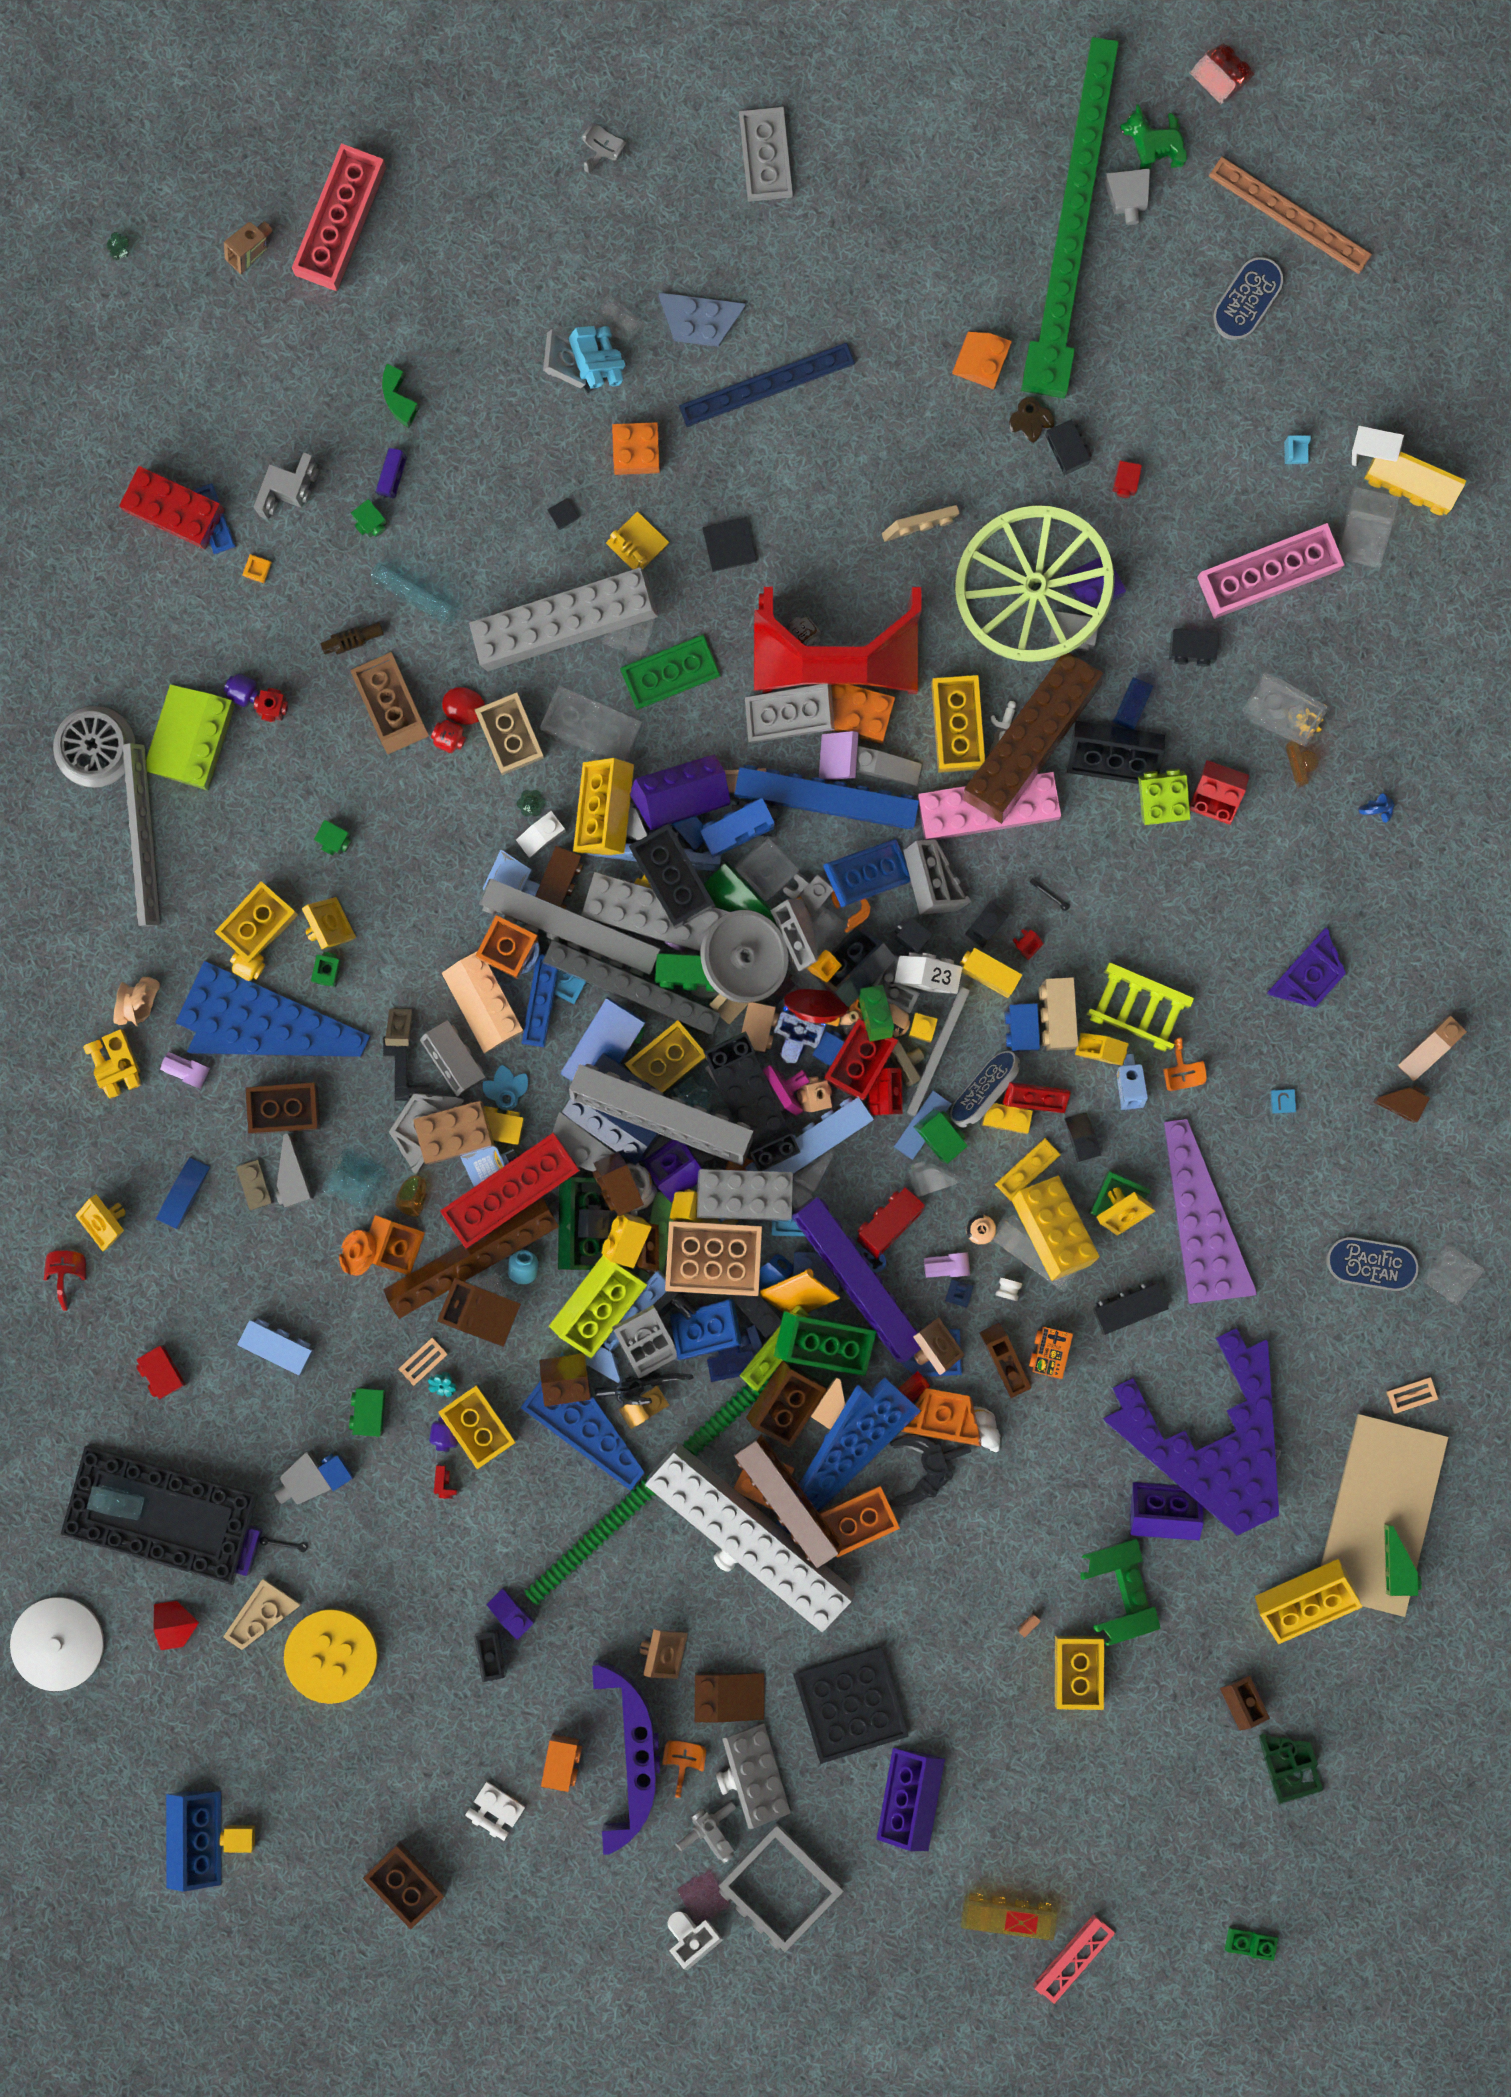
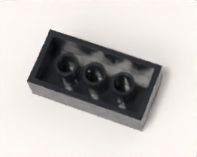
[629,824,715,929]

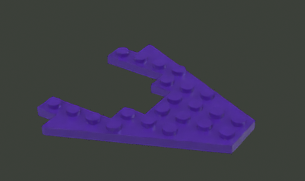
[1103,1328,1279,1536]

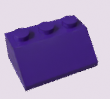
[1130,1482,1204,1541]

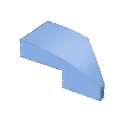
[585,1346,622,1384]

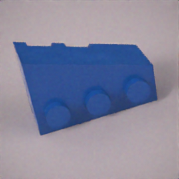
[700,798,774,858]

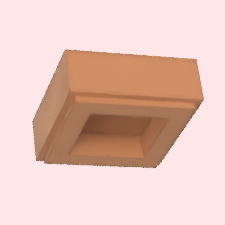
[1017,1613,1041,1638]

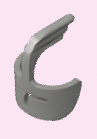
[582,123,627,174]

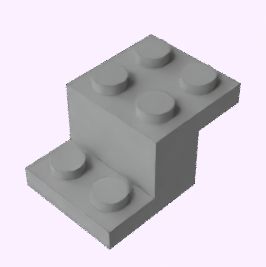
[254,453,319,519]
[612,1305,677,1378]

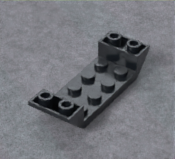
[703,1031,801,1171]

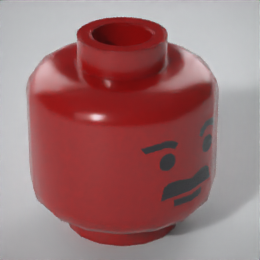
[431,720,466,753]

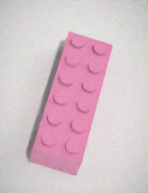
[1197,523,1344,619]
[917,772,1061,840]

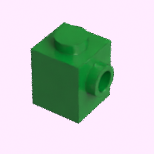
[351,499,387,538]
[314,820,352,856]

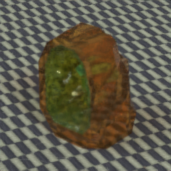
[395,1176,427,1217]

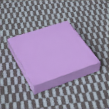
[819,731,858,780]

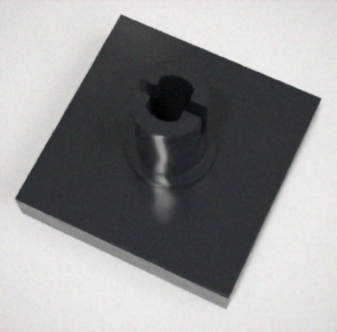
[653,1291,698,1321]

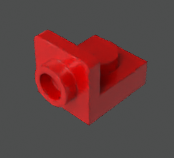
[434,1464,458,1499]

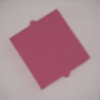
[677,1870,730,1925]

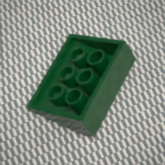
[558,1177,632,1271]

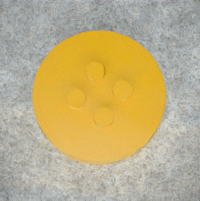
[284,1608,378,1704]

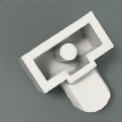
[668,1912,723,1970]

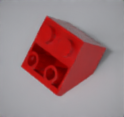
[1189,760,1249,825]

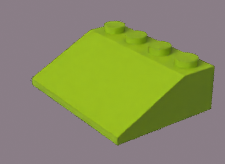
[146,684,235,790]

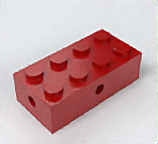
[119,466,225,550]

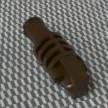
[320,621,384,655]

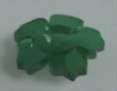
[106,232,130,260]

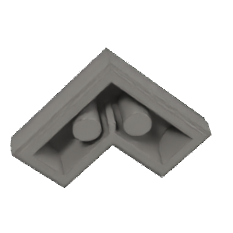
[872,955,920,1014]

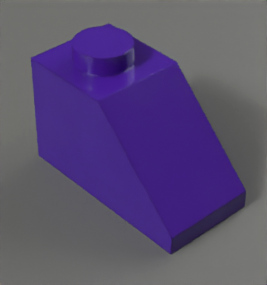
[486,1588,535,1640]

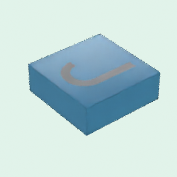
[1271,1089,1296,1114]

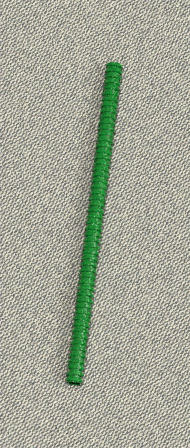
[524,1361,794,1605]

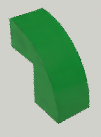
[382,364,419,428]

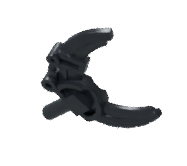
[595,1371,693,1405]
[889,1435,972,1506]

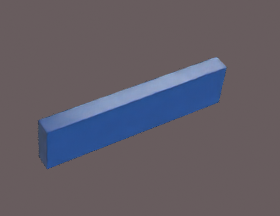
[522,954,559,1048]

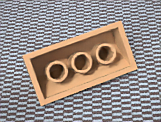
[442,952,524,1053]

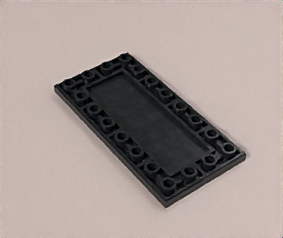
[60,1446,258,1585]

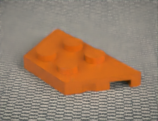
[901,1388,982,1446]

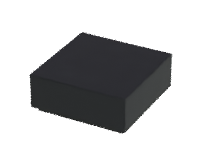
[547,498,579,530]

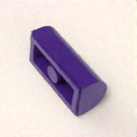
[375,448,407,499]

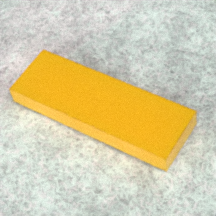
[995,1138,1061,1201]

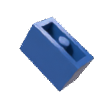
[1004,1004,1040,1052]

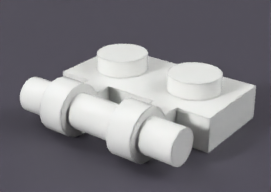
[465,1782,526,1841]

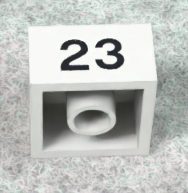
[894,953,962,994]

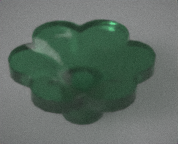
[517,790,546,817]

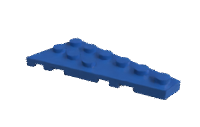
[520,1352,645,1491]

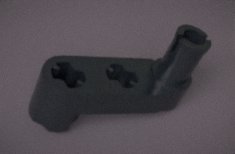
[383,1036,429,1101]

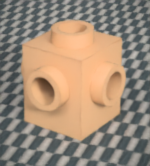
[797,1076,832,1112]

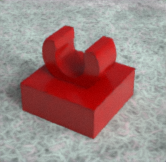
[1013,929,1044,961]

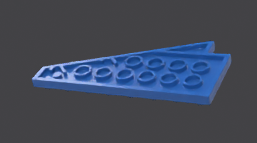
[776,1378,921,1536]

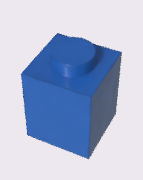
[812,1030,844,1067]
[318,1454,354,1491]

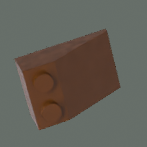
[694,1672,764,1723]

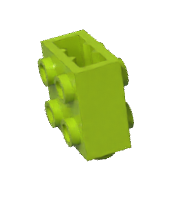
[1138,768,1190,825]

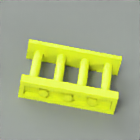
[1087,962,1194,1052]

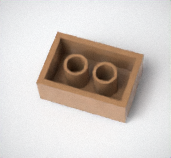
[413,1101,495,1165]

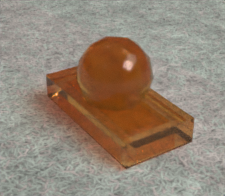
[1285,740,1319,788]

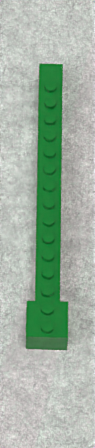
[1021,37,1119,399]

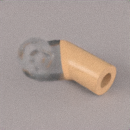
[839,1011,859,1036]

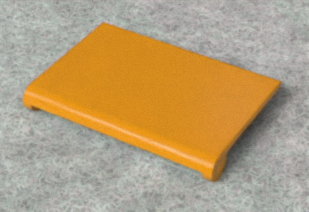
[759,1268,840,1313]

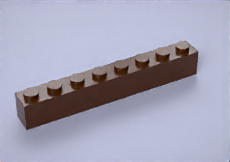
[383,1198,559,1319]

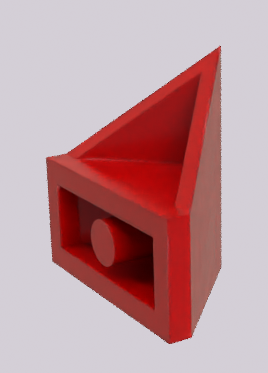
[153,1601,199,1650]

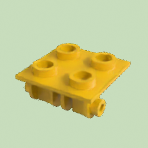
[606,511,669,570]

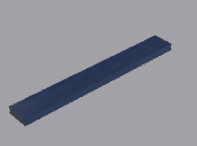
[679,342,855,427]

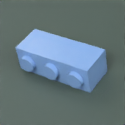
[237,1318,314,1376]

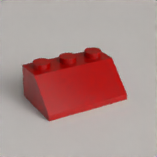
[824,1018,898,1100]

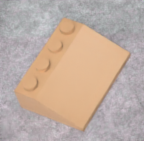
[665,1221,762,1296]

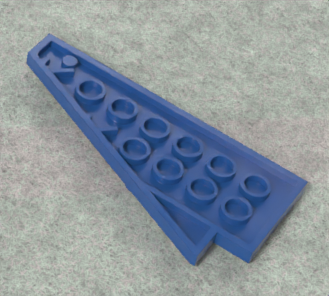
[175,961,371,1057]

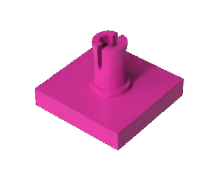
[763,1065,810,1116]

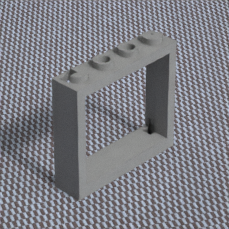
[718,1822,844,1952]

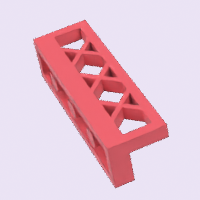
[1033,1914,1115,2004]

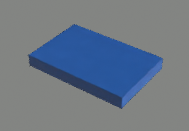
[670,1299,742,1361]

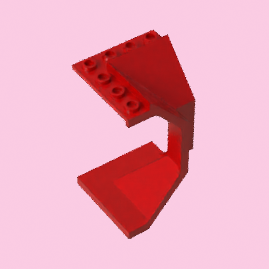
[754,587,921,694]

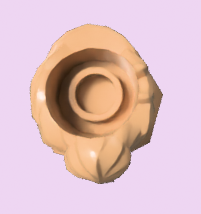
[113,977,160,1026]

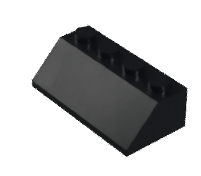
[1067,721,1165,784]

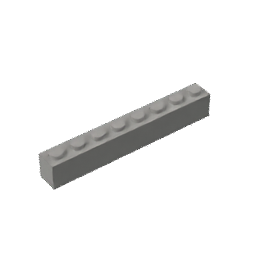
[479,879,660,977]

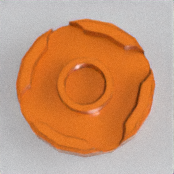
[339,1230,376,1276]

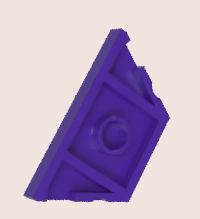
[1267,928,1346,1008]

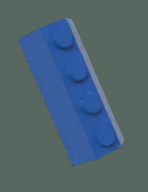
[166,1791,221,1892]

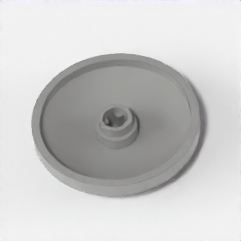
[701,910,788,1003]

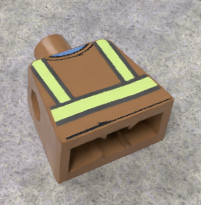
[224,221,273,274]

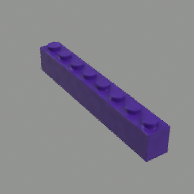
[792,1197,921,1363]

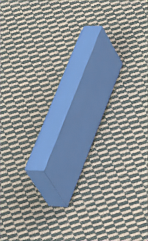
[894,1091,952,1160]

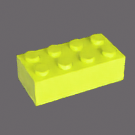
[549,1255,647,1359]

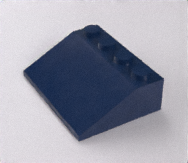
[562,1053,670,1165]

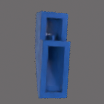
[156,1157,210,1229]

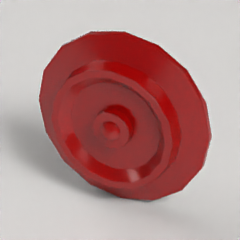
[784,989,850,1023]

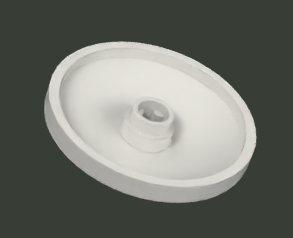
[10,1597,104,1691]

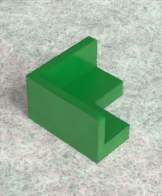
[1088,1171,1151,1217]

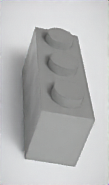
[420,1020,485,1097]

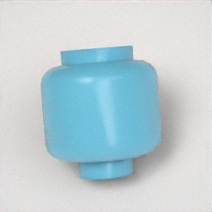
[508,1250,539,1284]

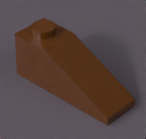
[979,1323,1031,1398]

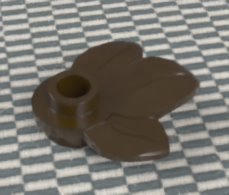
[1009,397,1054,443]

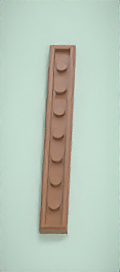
[1209,157,1372,274]

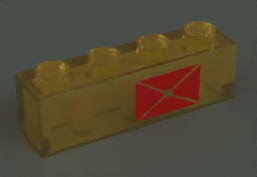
[960,1893,1057,1941]

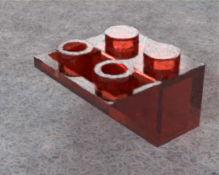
[1190,43,1255,104]

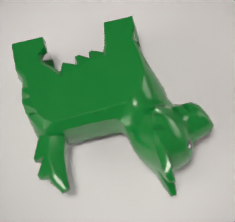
[1120,104,1187,170]

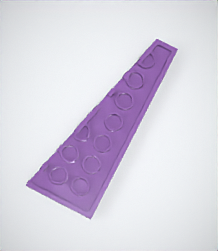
[1164,1119,1257,1304]

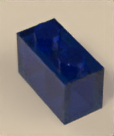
[1112,677,1154,730]

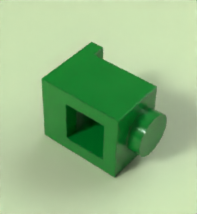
[311,952,341,988]

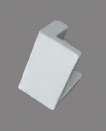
[1352,426,1404,466]

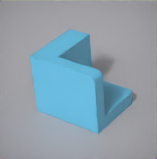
[1284,436,1311,464]

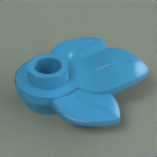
[483,1065,528,1111]

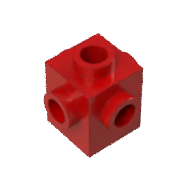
[254,688,288,722]

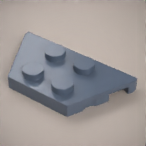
[659,293,745,347]

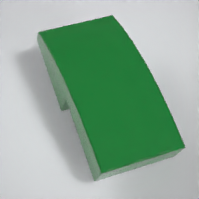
[1224,1927,1278,1961]

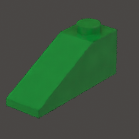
[1384,1524,1422,1596]

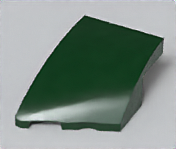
[1259,1734,1323,1805]

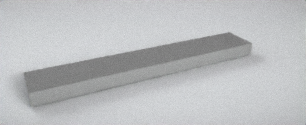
[906,987,970,1117]

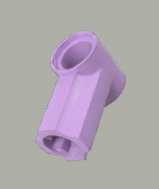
[160,1052,210,1089]
[924,1252,971,1278]

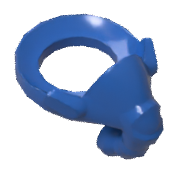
[1359,793,1395,823]

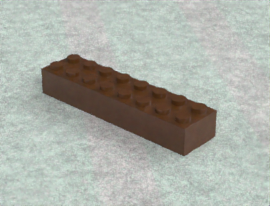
[963,653,1103,824]

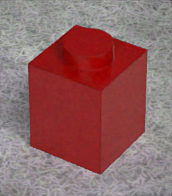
[1112,461,1142,498]

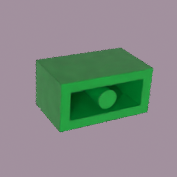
[859,985,894,1042]
[913,1109,968,1164]
[349,1388,386,1437]

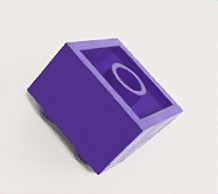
[1063,557,1126,615]
[642,1139,703,1203]

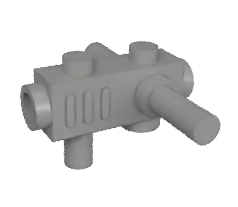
[676,1802,736,1863]

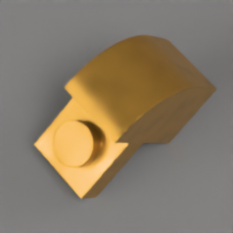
[619,1385,669,1429]

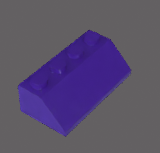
[630,754,731,830]
[876,1747,945,1851]

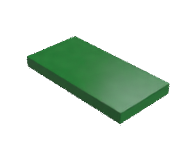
[620,634,721,710]

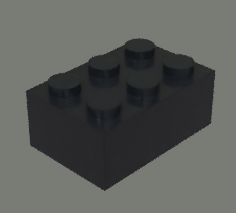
[812,925,896,1008]

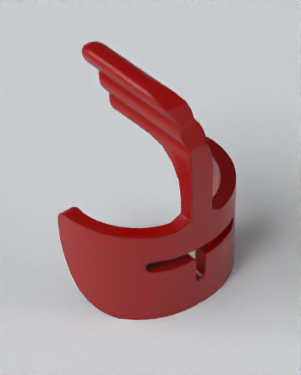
[44,1251,86,1311]

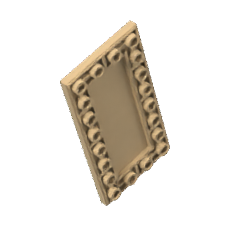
[1321,1414,1448,1617]

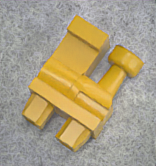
[83,1029,141,1099]

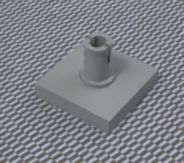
[543,329,586,388]

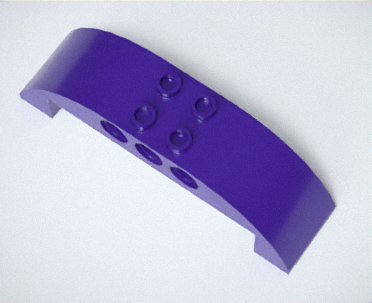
[592,1660,660,1855]

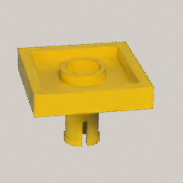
[302,897,356,949]
[1096,1187,1155,1236]
[75,1194,126,1251]

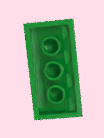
[703,862,779,929]

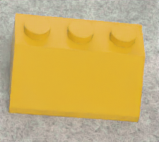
[438,1385,516,1469]

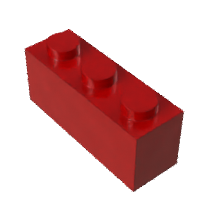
[857,1188,925,1259]

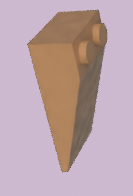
[350,652,429,754]

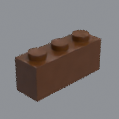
[535,846,584,910]

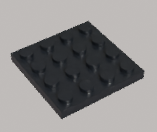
[793,1646,909,1764]

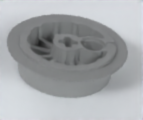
[53,706,136,788]

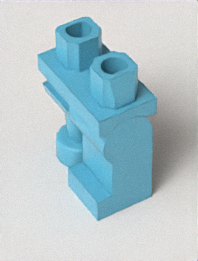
[568,326,626,389]

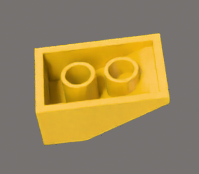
[215,881,298,963]

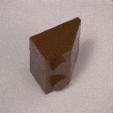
[539,1353,592,1407]

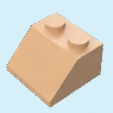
[811,1377,845,1430]

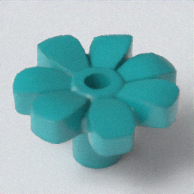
[428,1372,457,1397]

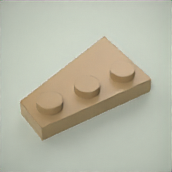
[882,505,960,542]
[223,1578,302,1650]

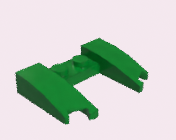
[1080,1539,1161,1646]

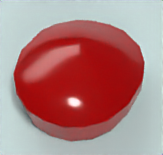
[442,687,485,725]

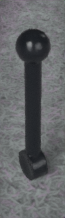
[1030,878,1069,911]
[260,1536,308,1552]

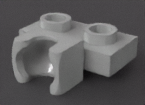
[783,872,834,917]

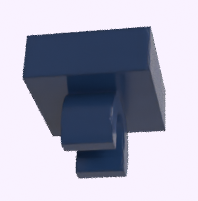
[945,1279,973,1308]
[740,1325,762,1350]

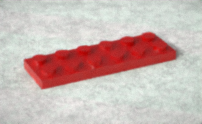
[440,1132,580,1249]

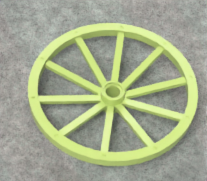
[955,506,1114,662]

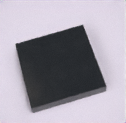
[702,517,757,572]

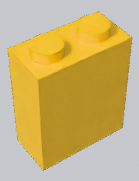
[959,948,1022,998]

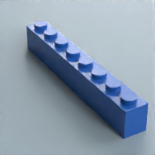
[734,765,919,830]

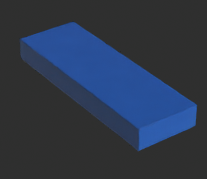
[192,483,236,554]

